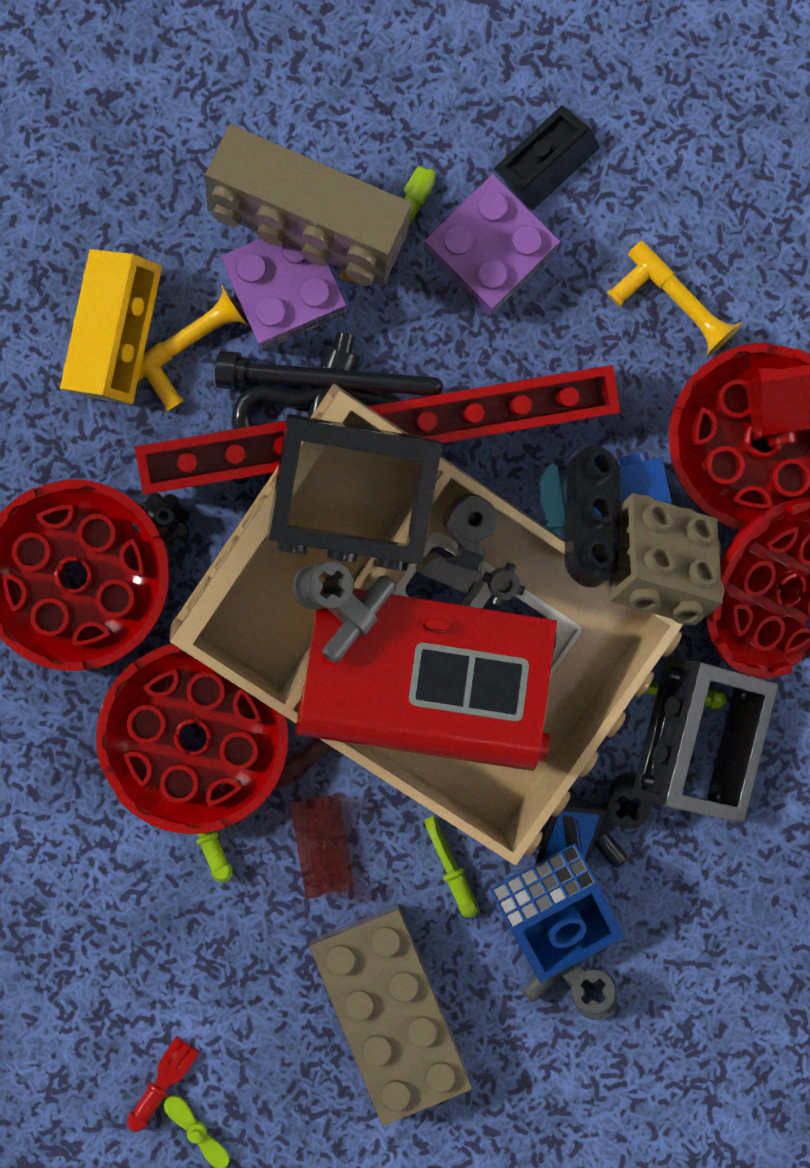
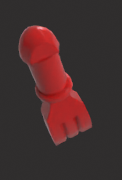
[127,1036,200,1132]

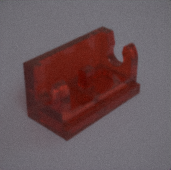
[290,793,355,899]

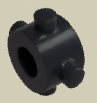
[482,562,525,606]

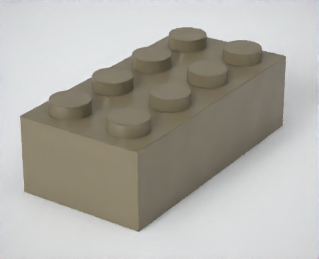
[205,124,412,287]
[309,904,472,1127]

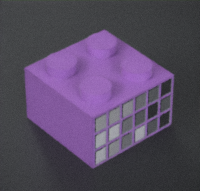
[424,174,560,316]
[220,239,347,351]

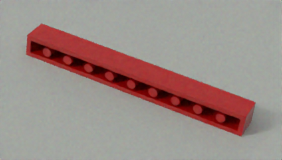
[134,365,621,495]

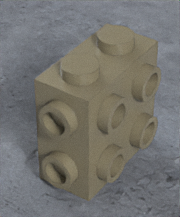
[609,493,724,625]

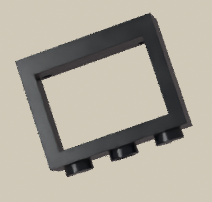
[267,414,443,571]
[631,655,779,823]

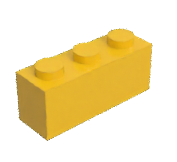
[60,249,162,405]

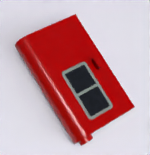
[296,583,557,771]

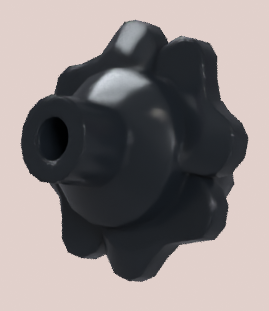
[132,493,189,549]

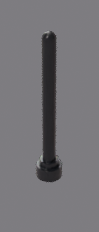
[215,351,443,396]

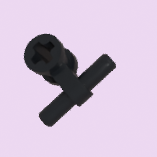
[568,772,651,868]

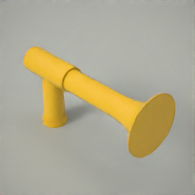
[606,240,743,358]
[138,284,249,412]

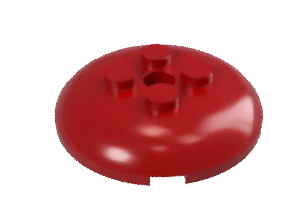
[668,343,810,531]
[0,479,170,671]
[706,498,810,679]
[96,644,289,834]

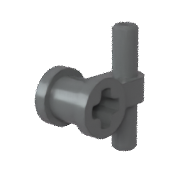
[292,562,396,663]
[522,964,617,1020]

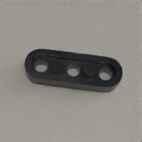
[565,445,620,588]

